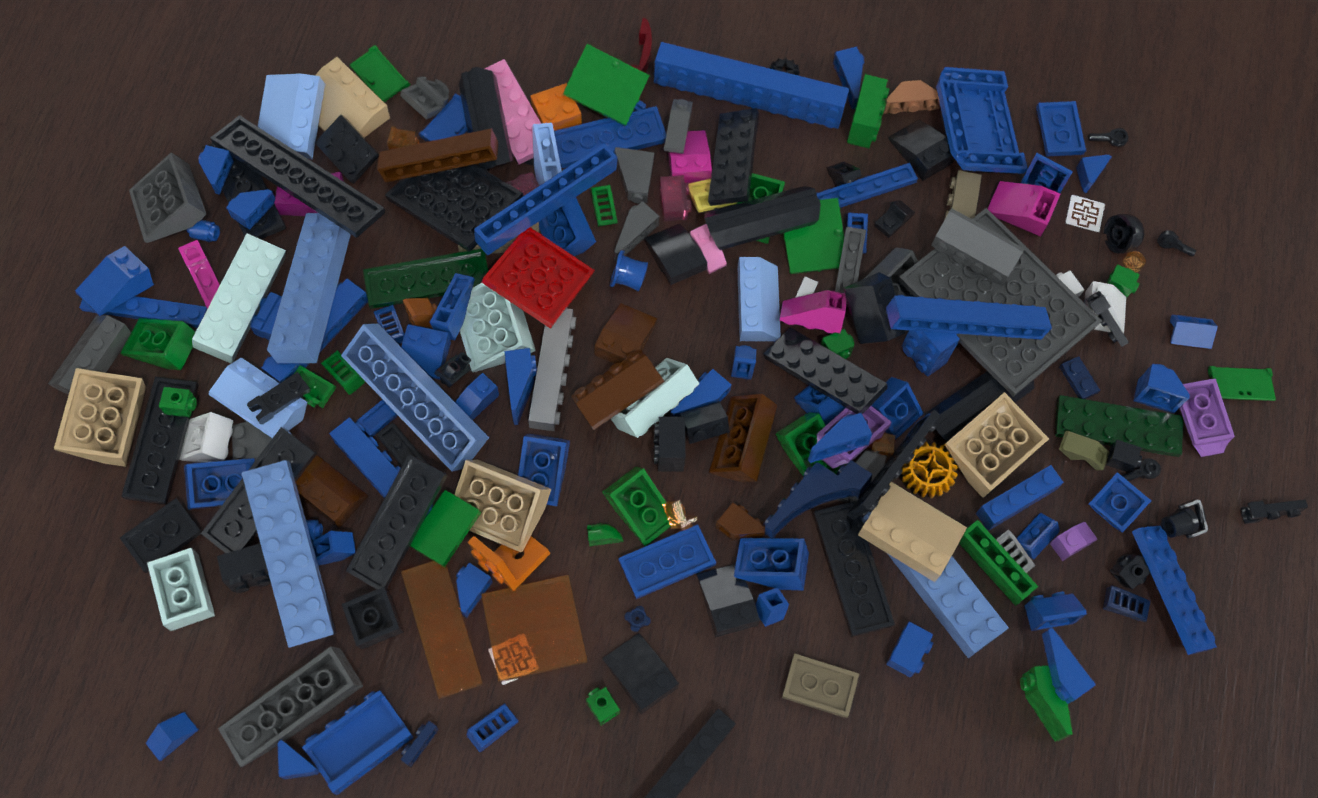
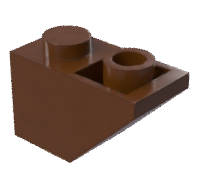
[715,503,765,541]

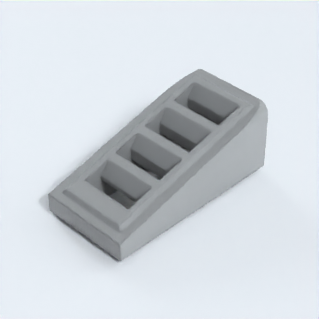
[996,530,1035,573]

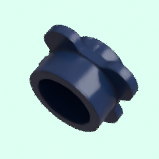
[624,606,651,632]

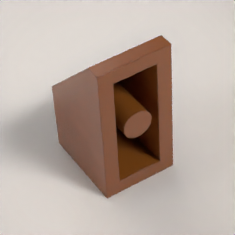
[403,298,437,329]

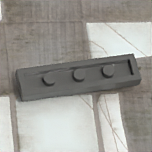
[835,227,866,307]

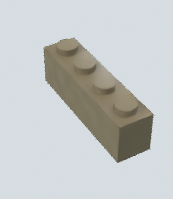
[944,170,982,220]

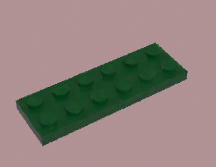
[363,248,488,309]
[1055,395,1183,457]

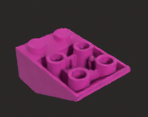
[988,181,1061,237]
[779,290,847,333]

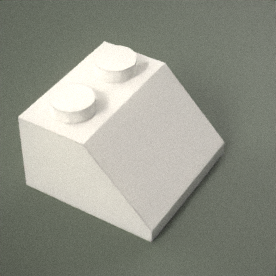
[179,412,233,463]

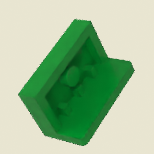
[294,365,336,408]

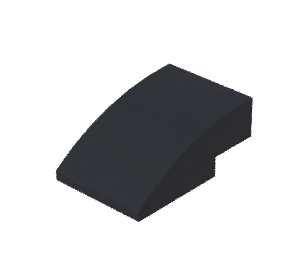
[644,223,708,285]

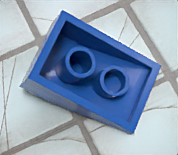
[1020,153,1073,193]
[75,246,154,316]
[504,348,537,425]
[518,434,570,506]
[184,458,255,510]
[734,538,809,590]

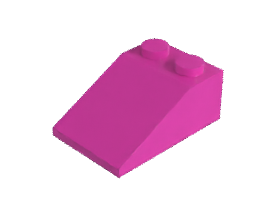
[668,130,712,185]

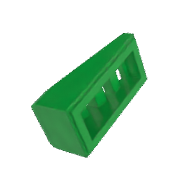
[590,185,618,227]
[321,350,365,395]

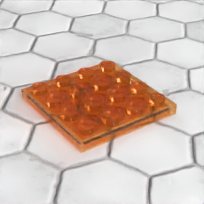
[481,575,587,682]

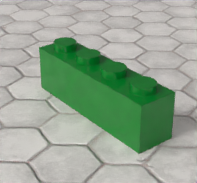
[959,520,1039,606]

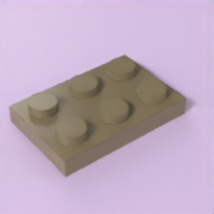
[782,653,859,718]

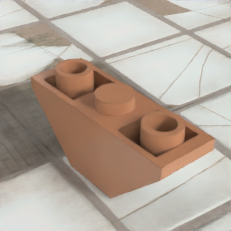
[883,80,940,114]

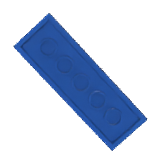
[554,106,667,168]
[1132,526,1217,655]

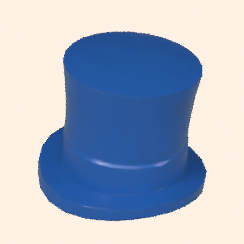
[609,250,648,291]

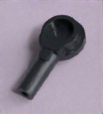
[1088,128,1128,147]
[1157,230,1196,257]
[1121,458,1161,481]

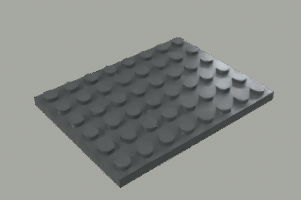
[898,208,1102,397]

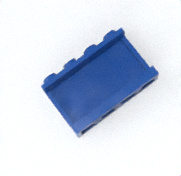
[302,690,414,795]

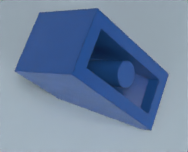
[198,145,234,195]
[226,189,275,230]
[731,345,756,380]
[312,531,355,565]
[456,562,493,618]

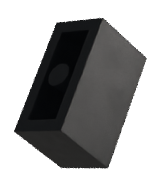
[680,401,730,444]

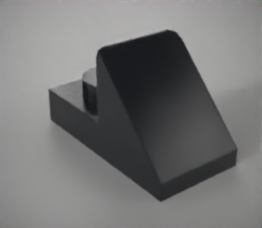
[826,161,862,187]
[874,200,915,238]

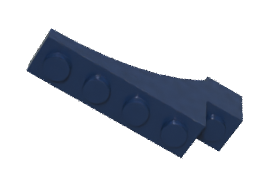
[764,460,872,539]

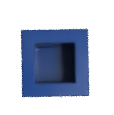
[755,587,789,627]

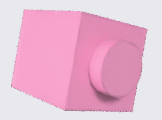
[690,224,727,274]

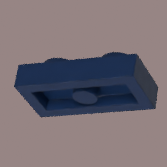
[1059,356,1100,399]
[400,721,439,768]

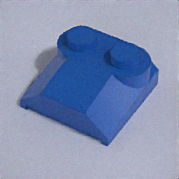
[1088,472,1151,533]

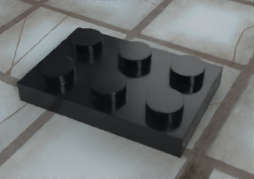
[315,114,379,184]
[120,498,202,573]

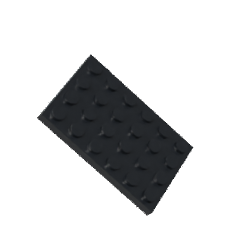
[385,164,524,252]

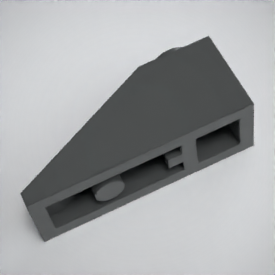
[664,99,693,154]
[614,201,660,263]

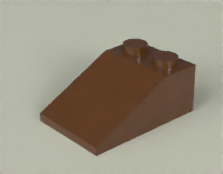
[595,303,658,364]

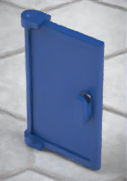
[419,94,467,141]

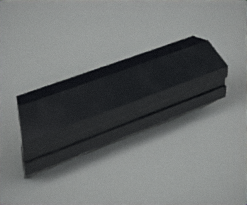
[459,67,514,172]
[704,186,821,250]
[924,371,1034,442]

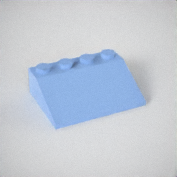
[258,74,325,159]

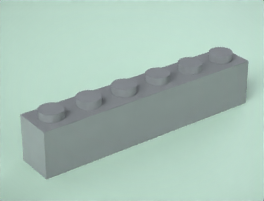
[528,308,577,431]

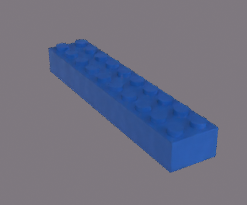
[654,42,849,129]

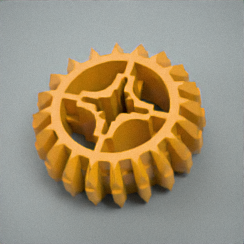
[901,441,958,498]

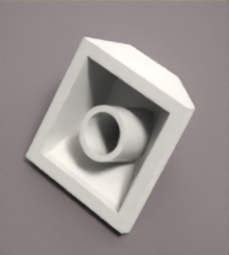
[1085,281,1126,334]

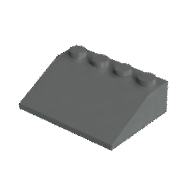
[129,152,206,243]

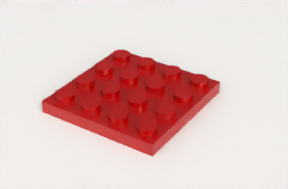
[481,227,595,329]

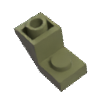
[1059,431,1109,470]

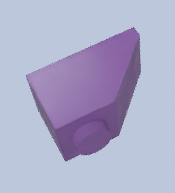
[1050,522,1098,561]

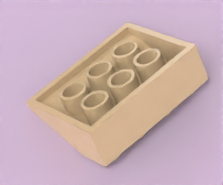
[315,57,390,137]
[54,368,146,467]
[945,392,1049,498]
[455,459,551,552]
[858,482,967,582]

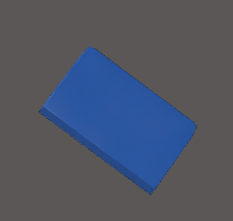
[1016,513,1060,560]

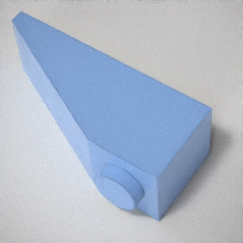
[532,123,562,187]

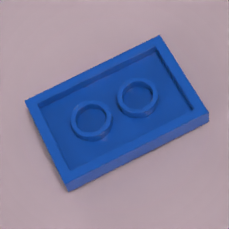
[1036,101,1086,156]

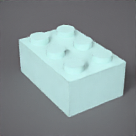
[147,548,215,631]

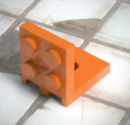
[468,536,550,591]

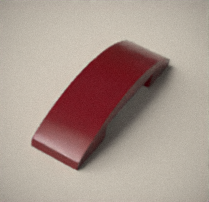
[631,18,652,73]

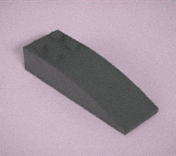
[218,647,364,767]

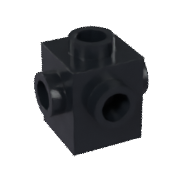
[1109,553,1150,589]

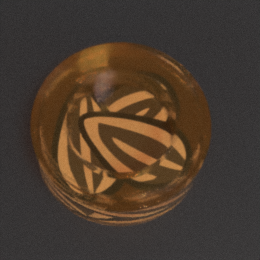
[1123,251,1146,272]

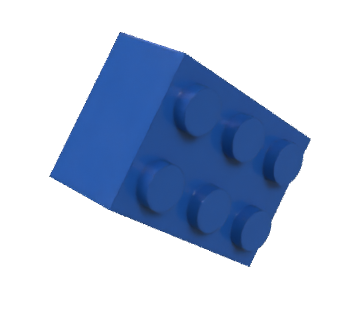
[902,330,960,377]

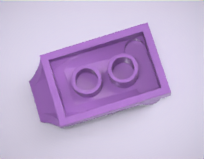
[1180,378,1235,457]
[817,406,891,468]

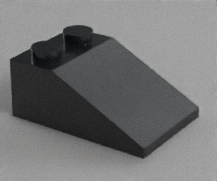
[888,119,955,181]
[696,564,760,638]
[602,633,679,714]

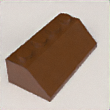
[571,349,665,430]
[709,394,777,482]
[296,455,368,528]

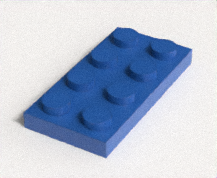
[618,524,716,599]

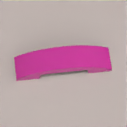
[178,240,220,309]

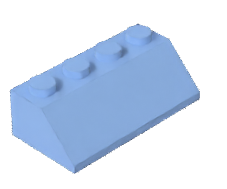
[737,257,781,341]
[208,358,307,438]

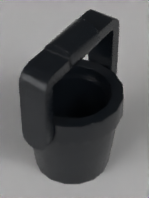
[1161,500,1208,538]

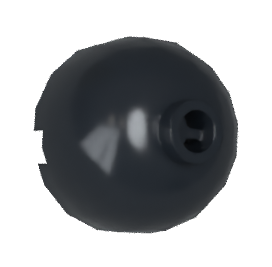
[1104,214,1144,254]

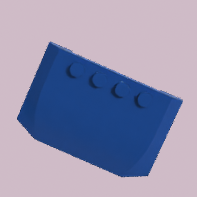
[936,67,1028,174]

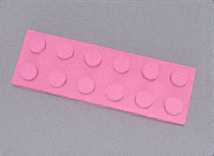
[485,59,541,164]

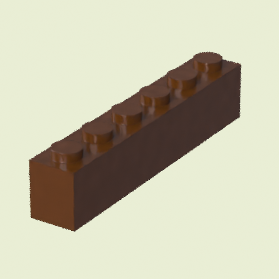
[377,128,498,182]

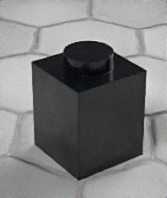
[1105,440,1142,473]

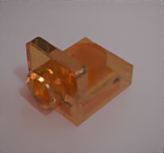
[872,433,895,456]
[662,501,698,531]

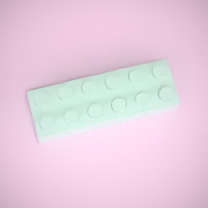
[192,234,286,364]

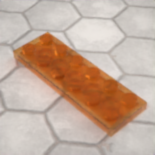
[401,561,483,699]

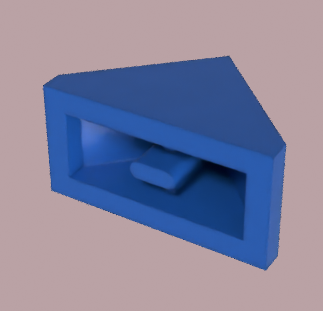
[1076,155,1112,193]
[146,712,198,761]
[278,740,320,779]

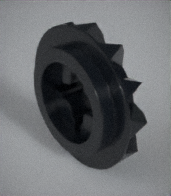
[769,57,800,76]

